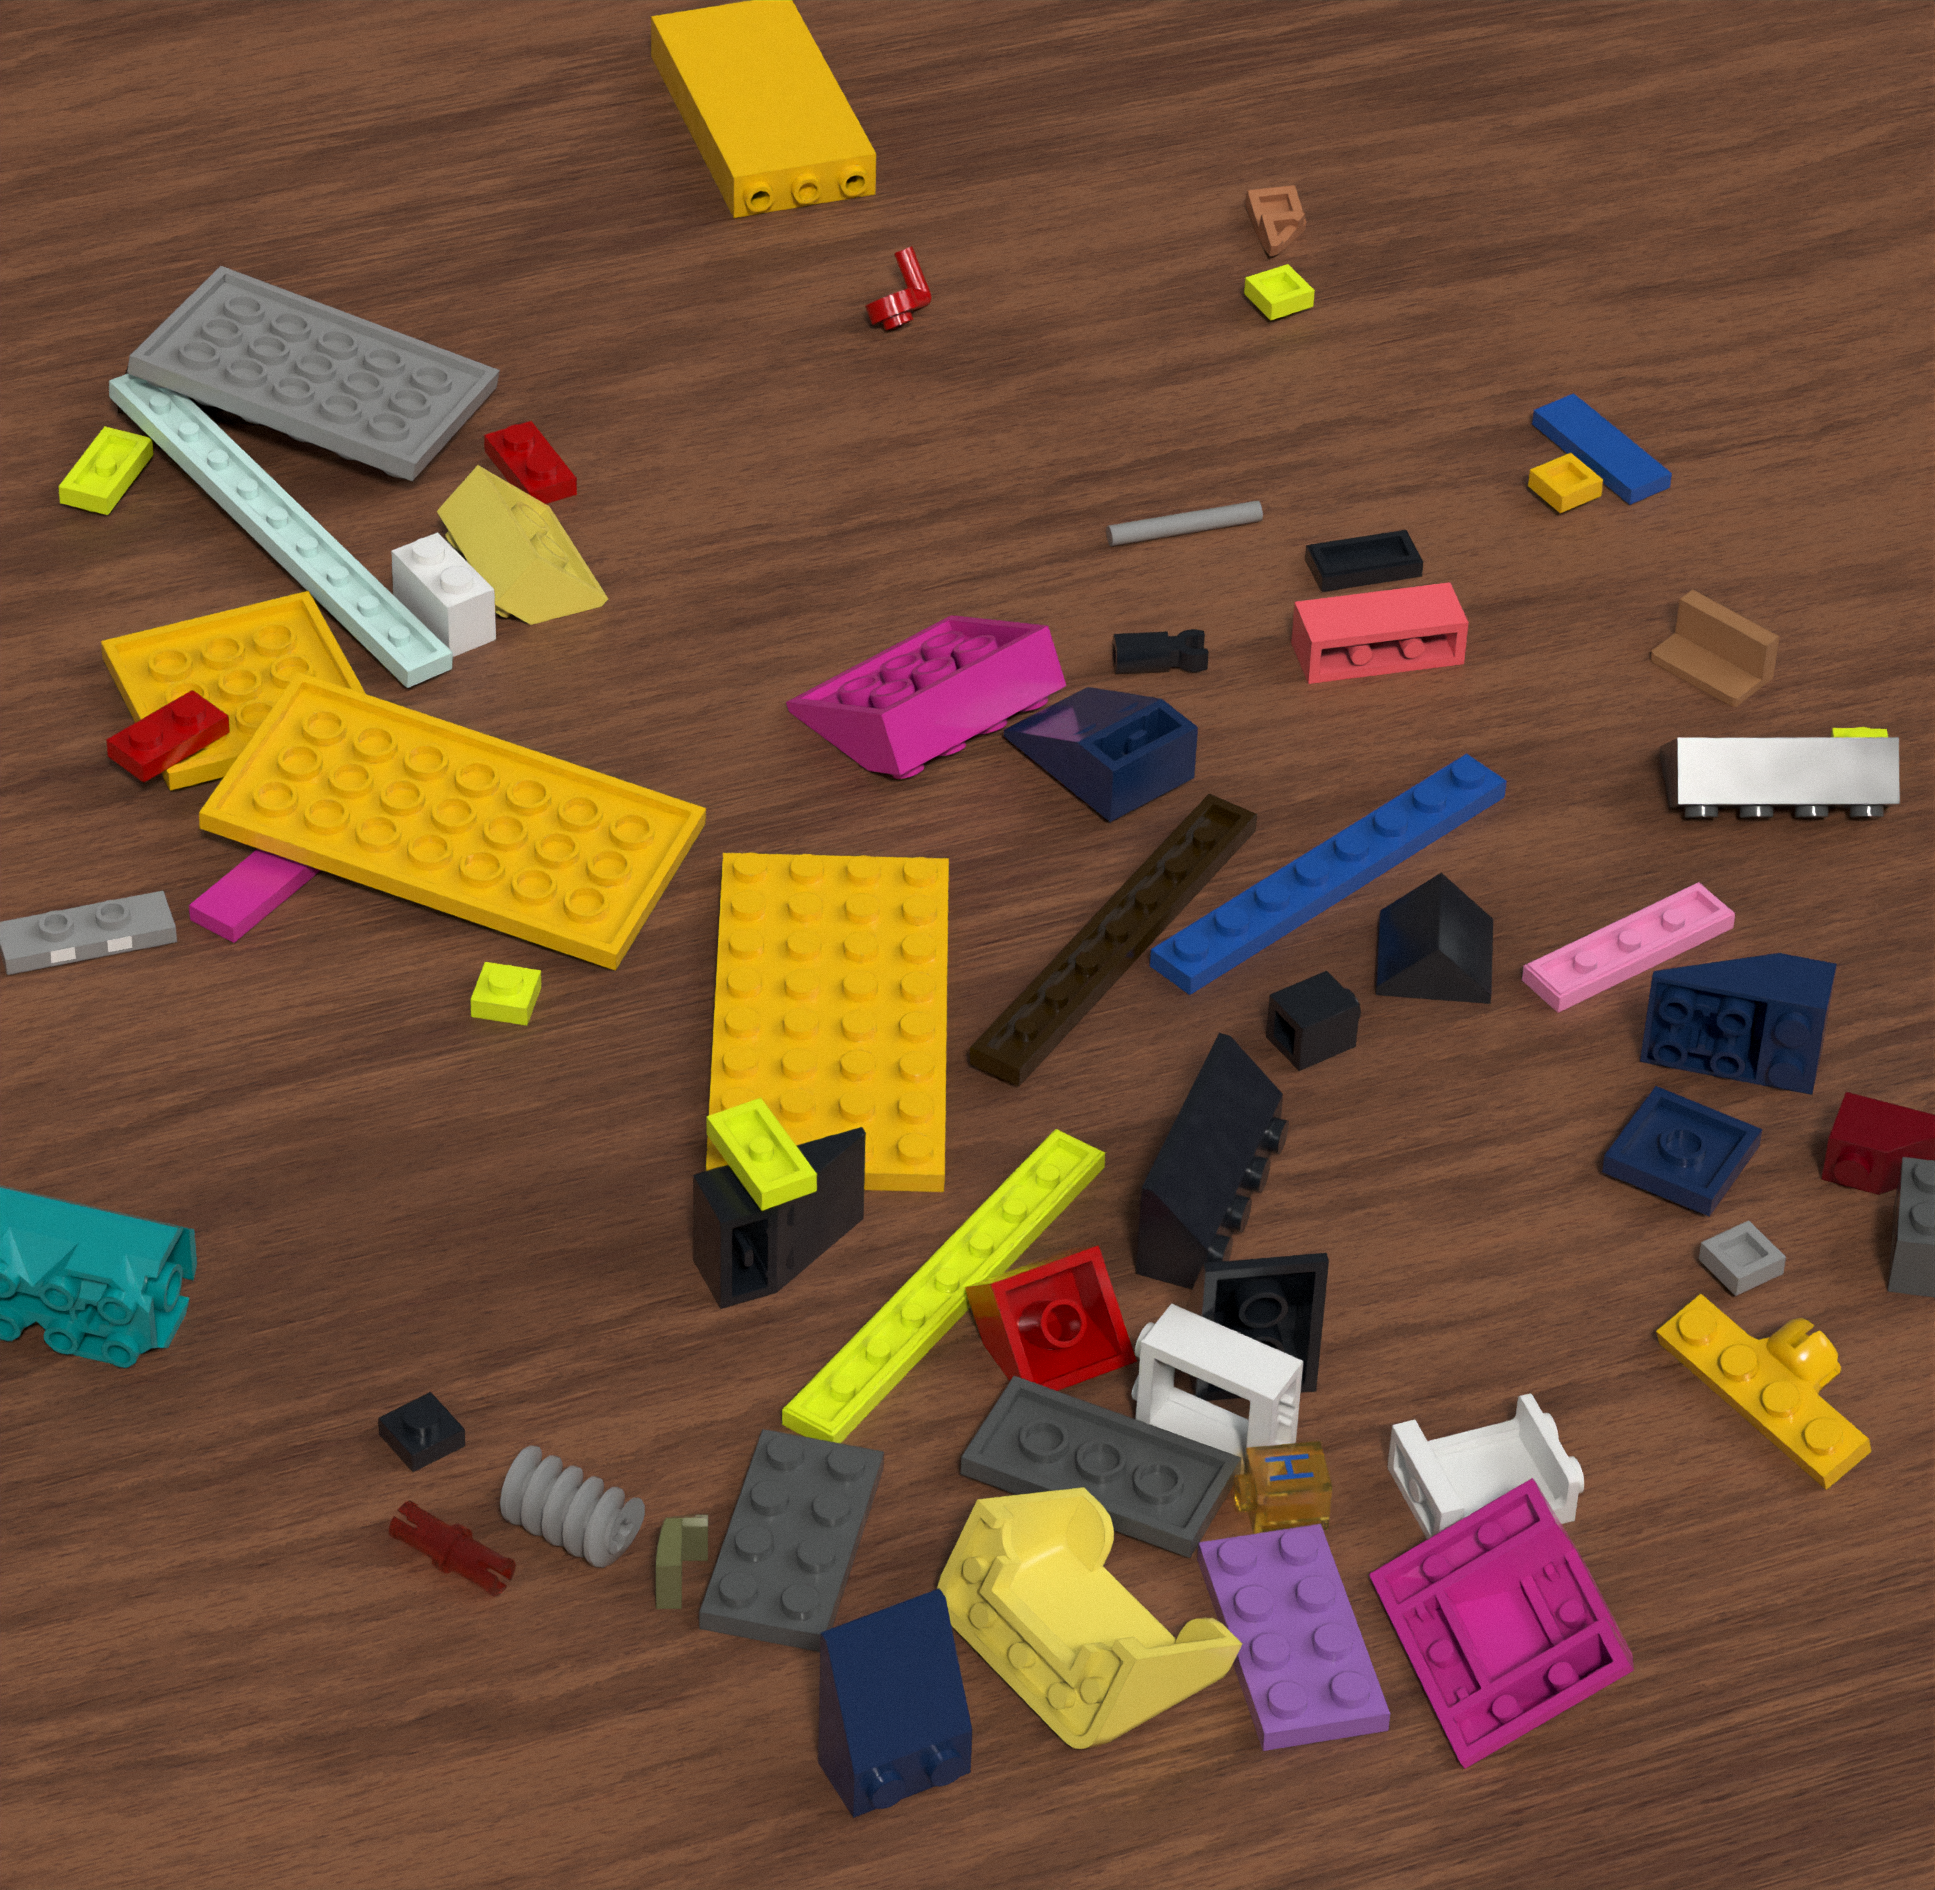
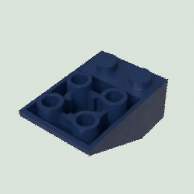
[1004,687,1198,822]
[1640,953,1837,1095]

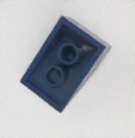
[818,1588,972,1818]

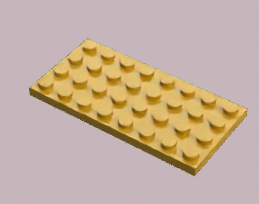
[199,672,706,971]
[706,852,949,1192]

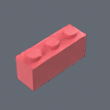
[1291,582,1469,684]

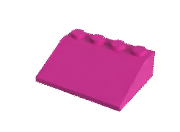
[786,615,1067,779]

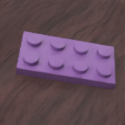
[1197,1524,1390,1751]

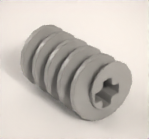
[500,1445,645,1568]

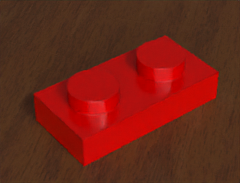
[484,421,577,504]
[106,690,230,783]

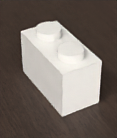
[391,532,496,657]

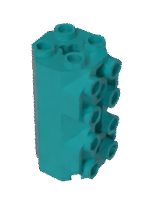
[0,1185,197,1368]

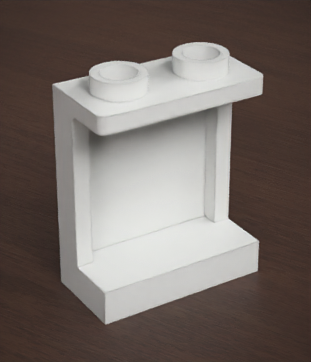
[1387,1393,1584,1540]

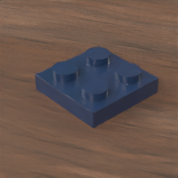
[1602,1086,1762,1217]

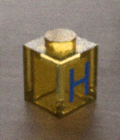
[1234,1441,1332,1534]

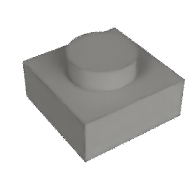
[1699,1220,1786,1296]

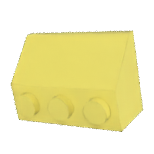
[437,465,608,625]

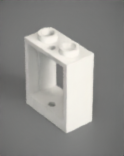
[1132,1303,1303,1486]

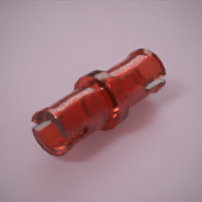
[389,1500,516,1597]

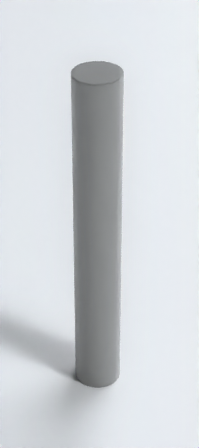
[1106,500,1263,546]

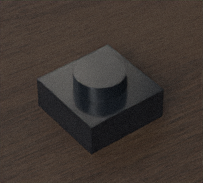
[378,1392,465,1472]

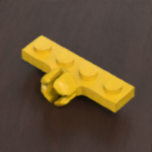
[1656,1294,1872,1490]

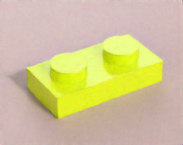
[58,426,154,515]
[706,1098,817,1211]

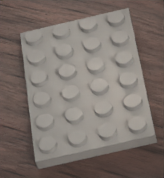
[127,266,500,481]

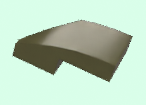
[656,1514,708,1609]

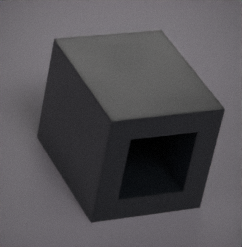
[1266,971,1361,1071]

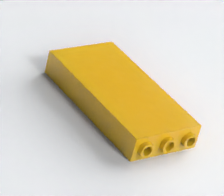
[651,0,876,218]

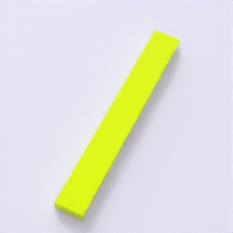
[782,1129,1105,1443]

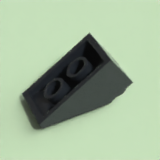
[1186,1253,1329,1401]

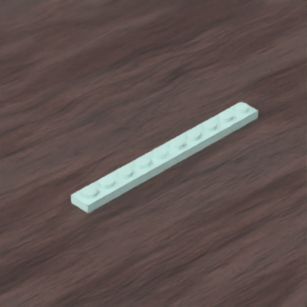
[109,373,453,688]

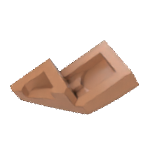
[1245,185,1307,256]

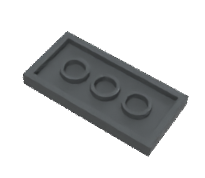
[961,1376,1242,1558]
[699,1429,884,1652]

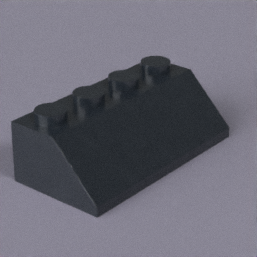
[1136,1033,1289,1290]

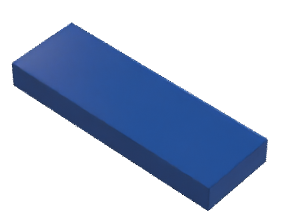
[1532,393,1672,505]

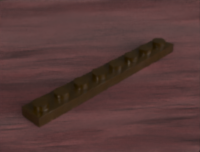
[970,794,1257,1086]

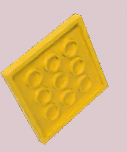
[101,591,366,791]

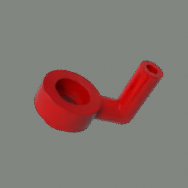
[865,246,932,331]

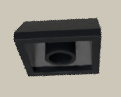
[1376,872,1493,1004]

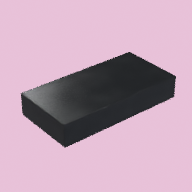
[1305,530,1423,592]

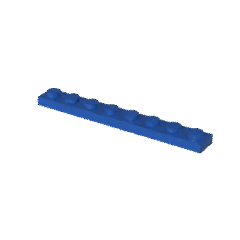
[1150,753,1507,995]

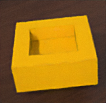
[1528,453,1603,513]

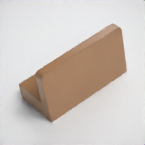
[1650,589,1780,707]

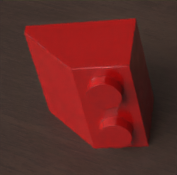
[965,1245,1137,1391]

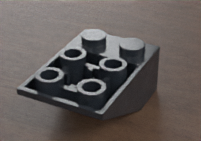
[693,1127,866,1309]

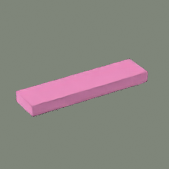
[1522,882,1735,1013]

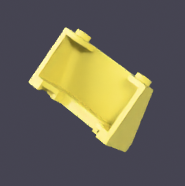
[937,1487,1242,1749]

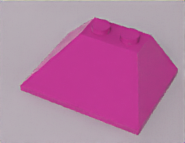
[1369,1478,1634,1769]

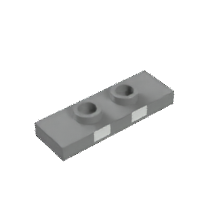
[0,891,177,975]

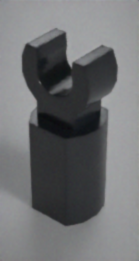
[1112,629,1209,675]

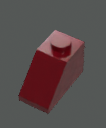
[1821,1092,1935,1195]

